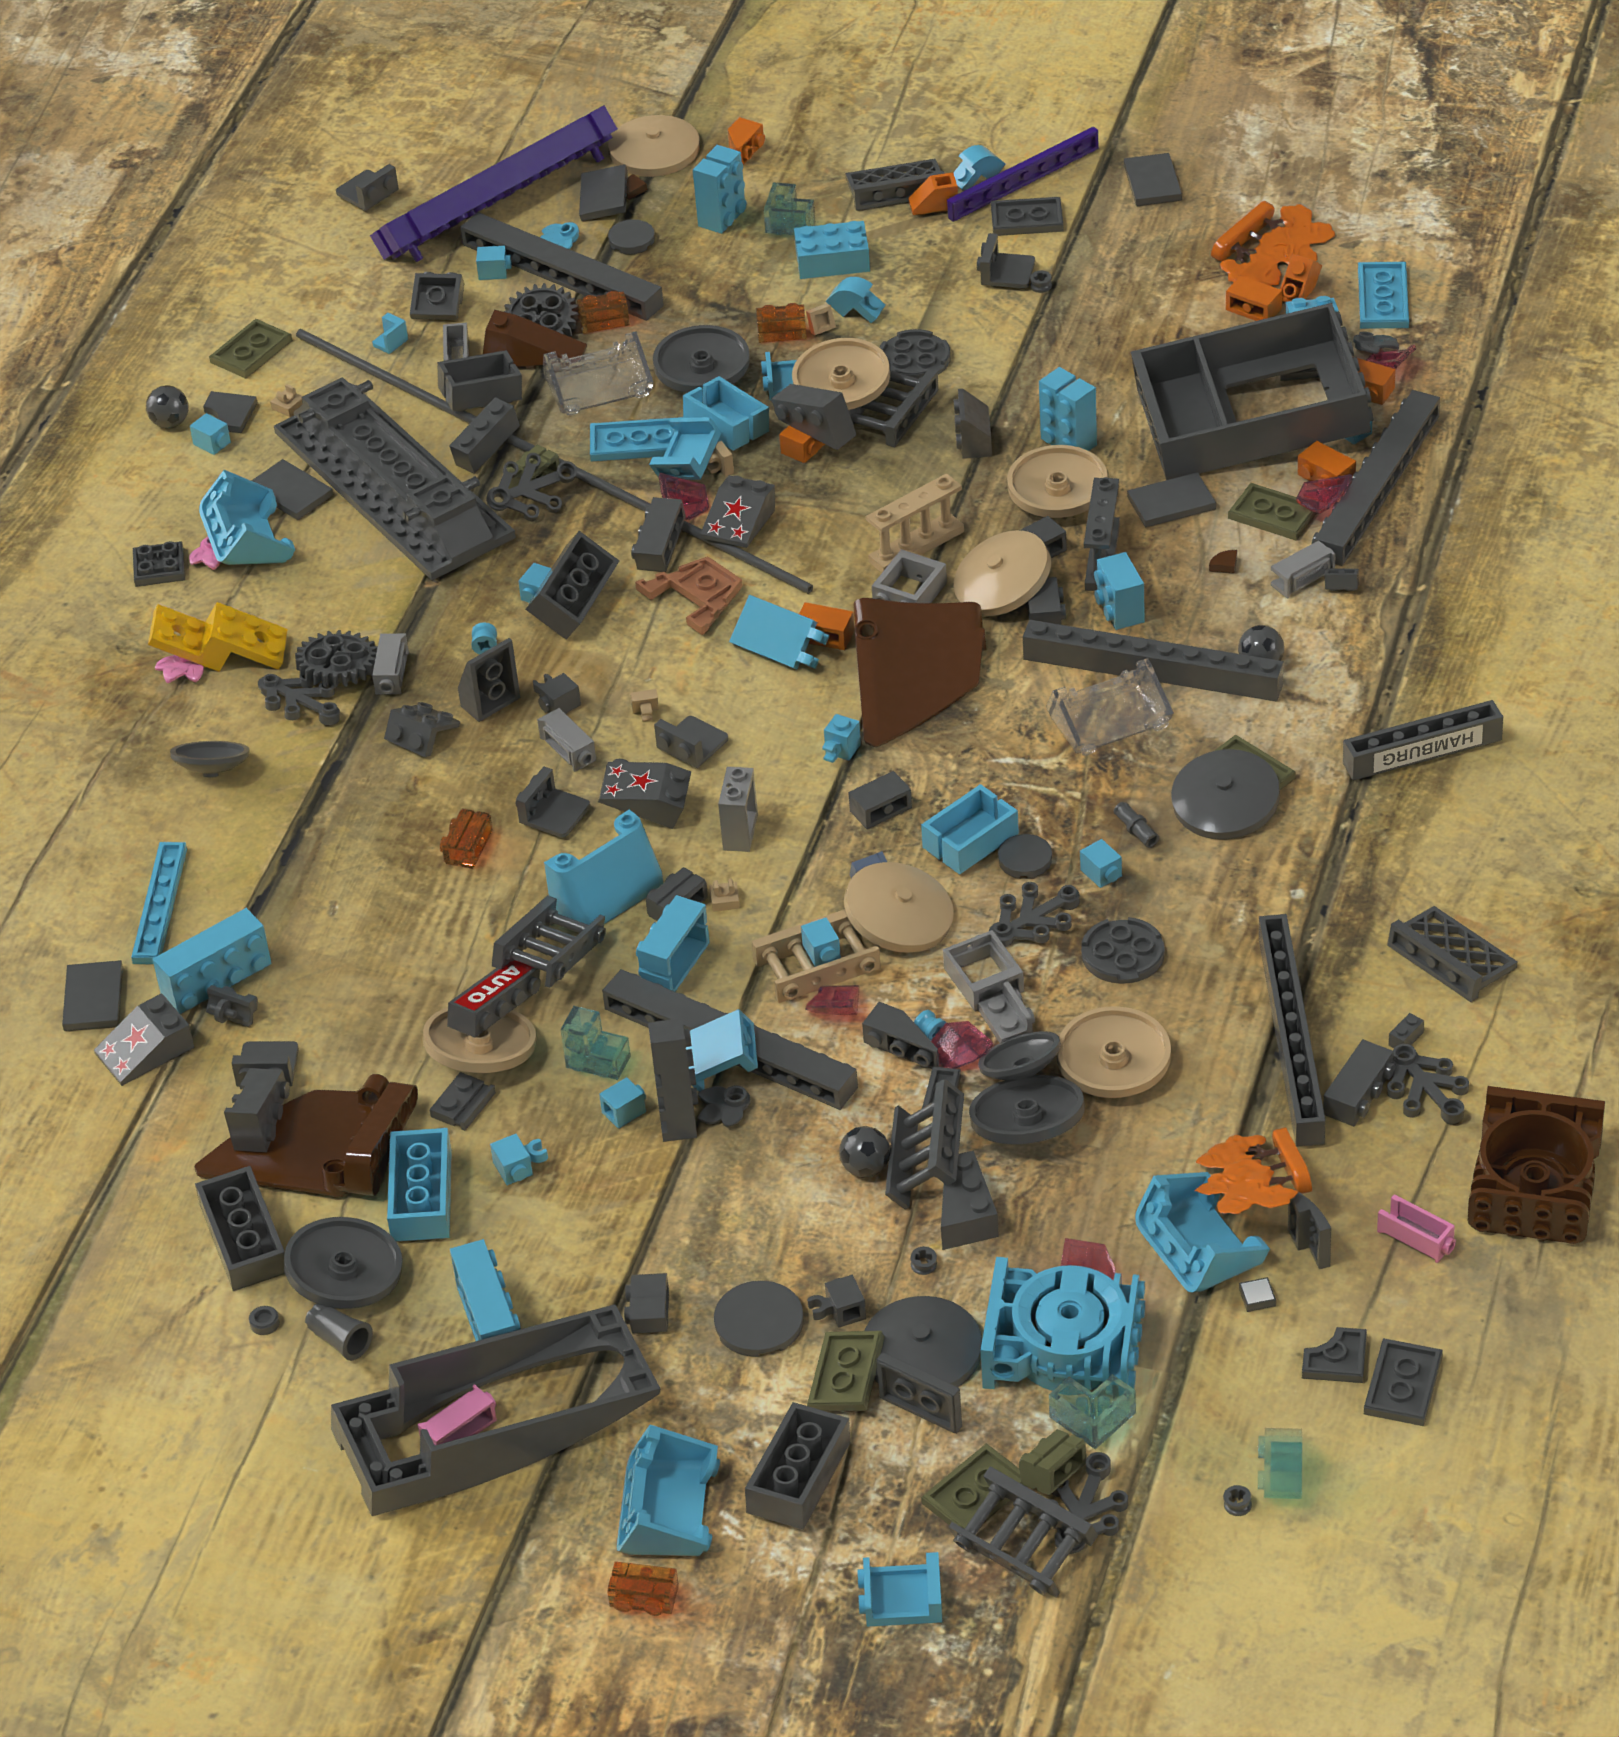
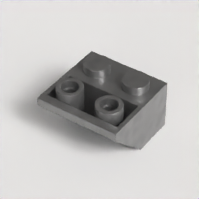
[954,389,992,459]

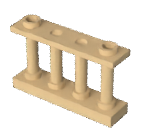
[866,473,964,573]
[752,909,881,1003]

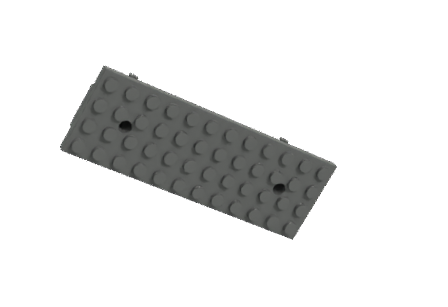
[274,377,516,580]

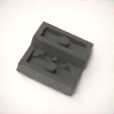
[1288,1189,1331,1269]

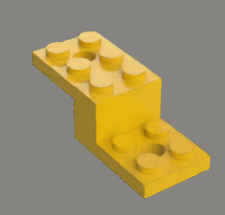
[148,602,288,672]

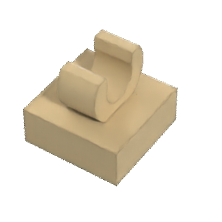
[806,303,836,335]
[270,384,303,417]
[706,441,734,477]
[630,689,659,722]
[710,878,740,912]

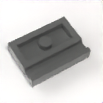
[429,1072,496,1131]

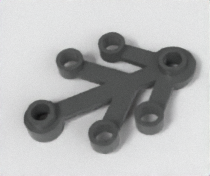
[486,453,577,521]
[258,674,340,725]
[989,882,1080,947]
[1387,1044,1469,1125]
[1048,1452,1128,1554]

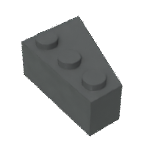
[771,384,856,450]
[224,1068,290,1152]
[941,1150,999,1250]

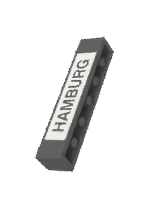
[1343,700,1504,781]

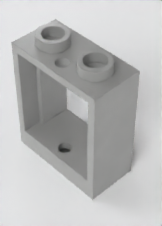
[872,549,947,603]
[718,767,758,852]
[943,930,1024,1011]

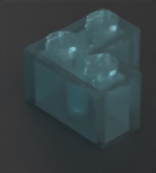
[763,182,816,235]
[560,1006,631,1080]
[1049,1374,1136,1450]
[1258,1428,1302,1499]

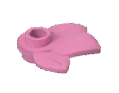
[189,537,221,570]
[155,655,204,683]

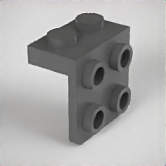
[336,164,399,211]
[977,233,1035,288]
[384,702,460,757]
[654,716,728,768]
[515,766,590,838]
[231,1041,299,1087]

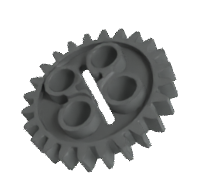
[504,283,579,336]
[295,630,378,687]

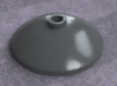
[170,741,250,778]
[978,1031,1061,1081]

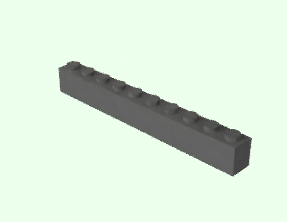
[461,212,664,321]
[1312,390,1440,566]
[1023,620,1284,702]
[1259,914,1326,1147]
[602,969,858,1110]

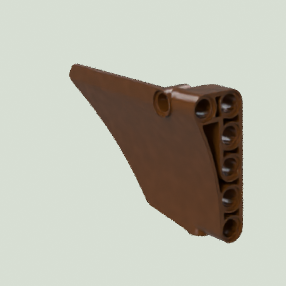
[853,598,987,748]
[194,1074,418,1197]

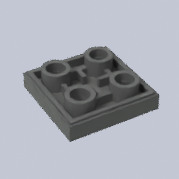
[133,541,185,587]

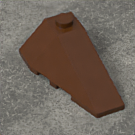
[483,310,587,369]

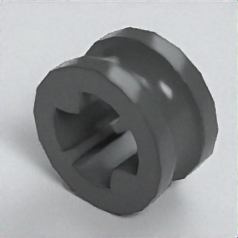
[1030,270,1052,293]
[910,1246,937,1275]
[1223,1485,1252,1516]

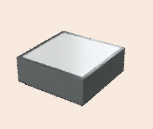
[1239,1277,1276,1312]

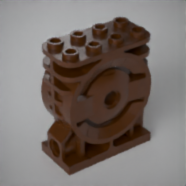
[1467,1086,1605,1244]

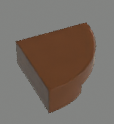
[627,174,648,200]
[1209,550,1238,573]

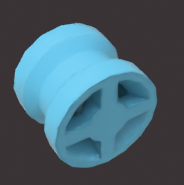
[471,622,497,654]
[914,1010,948,1045]

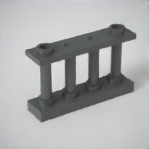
[848,357,939,447]
[1084,477,1120,591]
[492,895,606,988]
[885,1079,964,1210]
[949,1466,1098,1598]

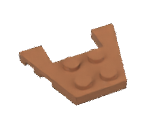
[635,556,743,635]

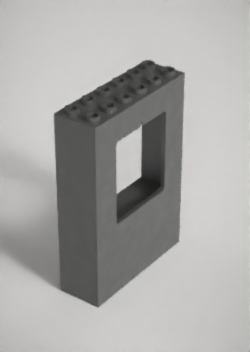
[1131,303,1374,480]

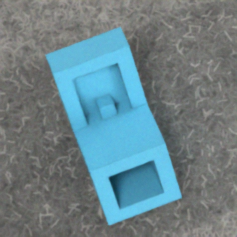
[954,145,1006,191]
[825,277,885,323]

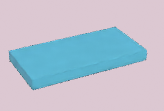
[1358,262,1409,329]
[590,417,682,461]

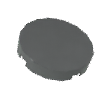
[608,220,655,254]
[998,834,1052,878]

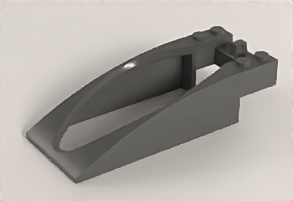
[331,1304,661,1516]

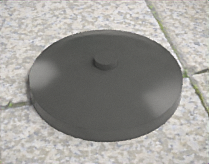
[653,325,750,393]
[1171,749,1280,839]
[969,1075,1085,1144]
[284,1217,402,1309]
[864,1296,982,1387]

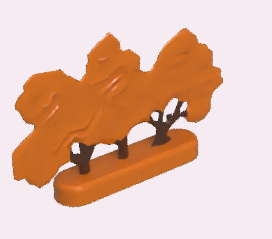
[1211,201,1335,285]
[1194,1127,1312,1214]

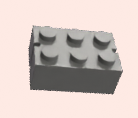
[437,350,522,412]

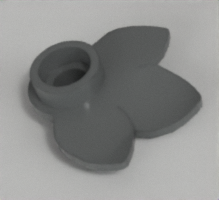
[1353,331,1399,354]
[698,1085,750,1127]

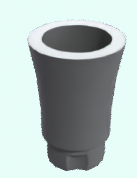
[305,1304,373,1361]

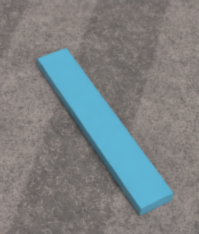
[131,842,187,964]

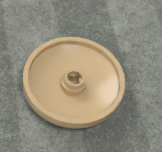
[608,115,700,177]
[792,338,890,410]
[1007,445,1108,518]
[953,530,1051,616]
[844,862,953,953]
[1057,1006,1171,1098]
[423,1007,536,1073]

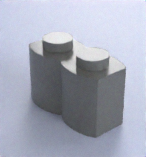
[624,1273,669,1333]

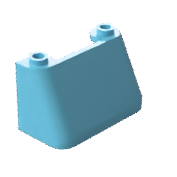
[199,470,296,565]
[544,809,663,925]
[1135,1172,1270,1292]
[617,1425,720,1556]

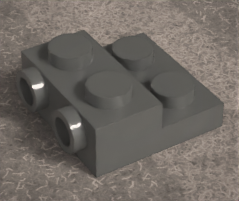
[410,272,465,320]

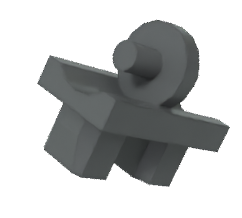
[206,985,258,1027]

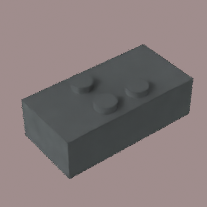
[525,531,619,640]
[195,1166,285,1291]
[745,1402,850,1530]

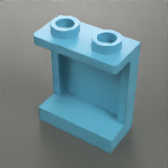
[761,352,797,401]
[649,417,721,480]
[686,1009,758,1092]
[858,1552,942,1627]

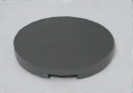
[879,329,951,379]
[1081,917,1165,984]
[714,1281,804,1357]

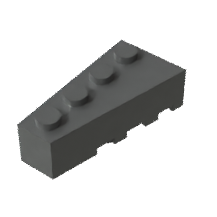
[648,1018,699,1142]

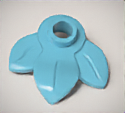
[540,222,579,249]

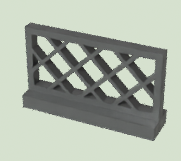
[845,159,945,211]
[1387,906,1518,1002]

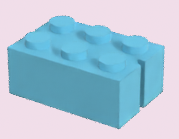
[693,145,747,234]
[794,221,870,279]
[1039,367,1097,451]
[683,376,769,451]
[921,784,1019,875]
[636,895,710,992]

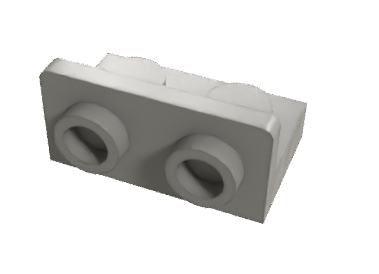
[978,981,1035,1043]

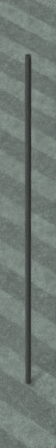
[296,329,813,594]

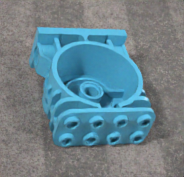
[981,1257,1145,1394]

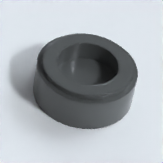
[249,1306,280,1335]

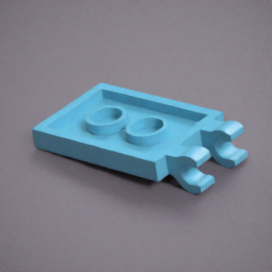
[729,595,830,670]

